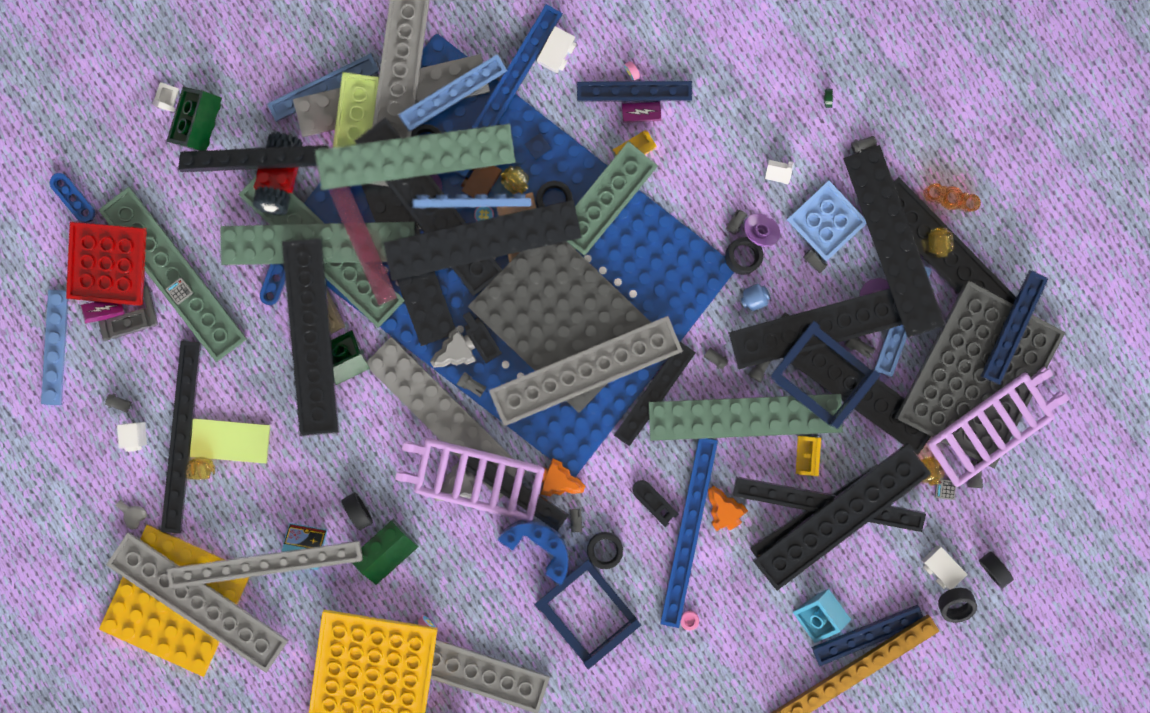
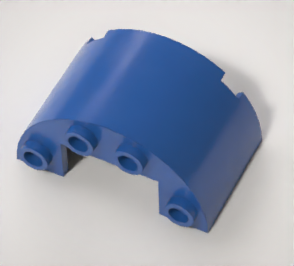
[497,519,568,585]

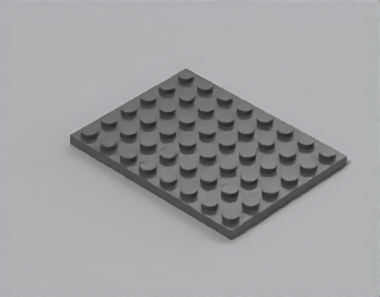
[468,241,651,413]
[895,280,1066,469]

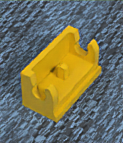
[613,130,657,156]
[795,436,821,476]

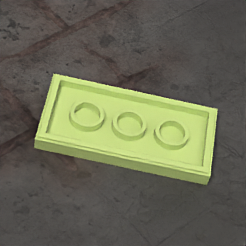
[332,72,379,148]
[190,418,270,464]

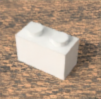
[537,26,577,73]
[117,422,147,452]
[921,545,968,590]

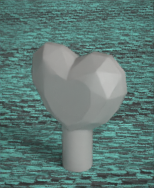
[115,500,147,530]

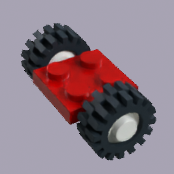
[253,132,303,215]

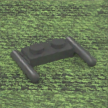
[94,286,158,341]

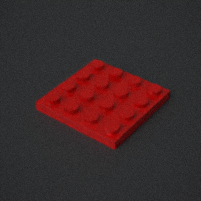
[66,222,147,306]

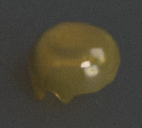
[186,457,216,480]

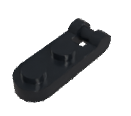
[632,480,679,528]

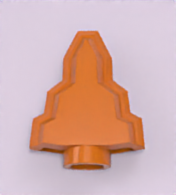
[540,458,585,497]
[708,486,748,531]

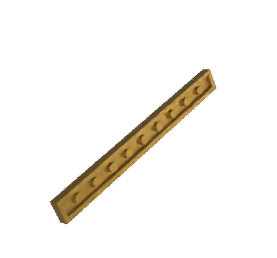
[771,614,940,713]

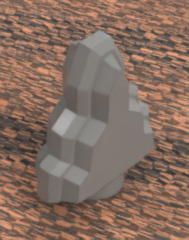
[430,328,476,368]
[434,462,476,501]

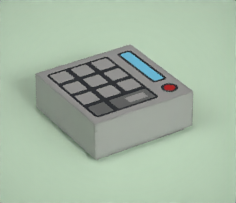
[166,278,193,305]
[935,479,956,500]

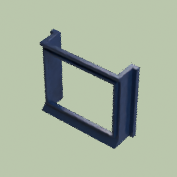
[770,321,881,430]
[534,560,641,670]

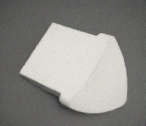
[152,82,179,112]
[765,160,794,184]

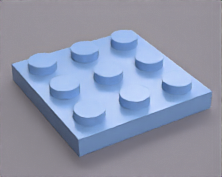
[786,180,866,262]

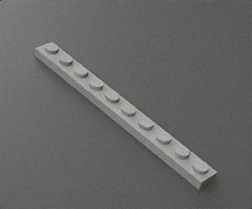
[167,541,363,588]

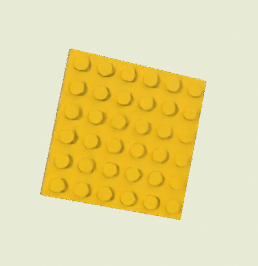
[99,524,250,677]
[309,610,438,713]

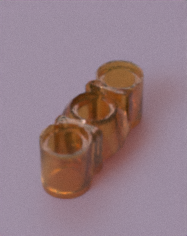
[923,183,981,213]

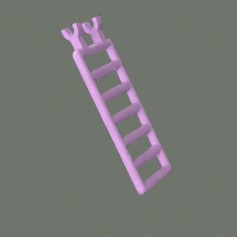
[927,367,1069,487]
[395,438,544,522]

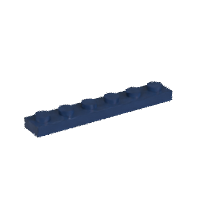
[577,81,692,102]
[981,270,1049,384]
[811,604,923,667]

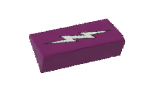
[622,102,662,123]
[80,302,124,324]

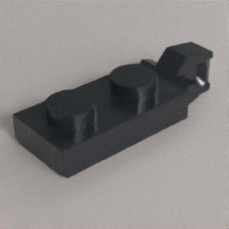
[463,312,502,363]

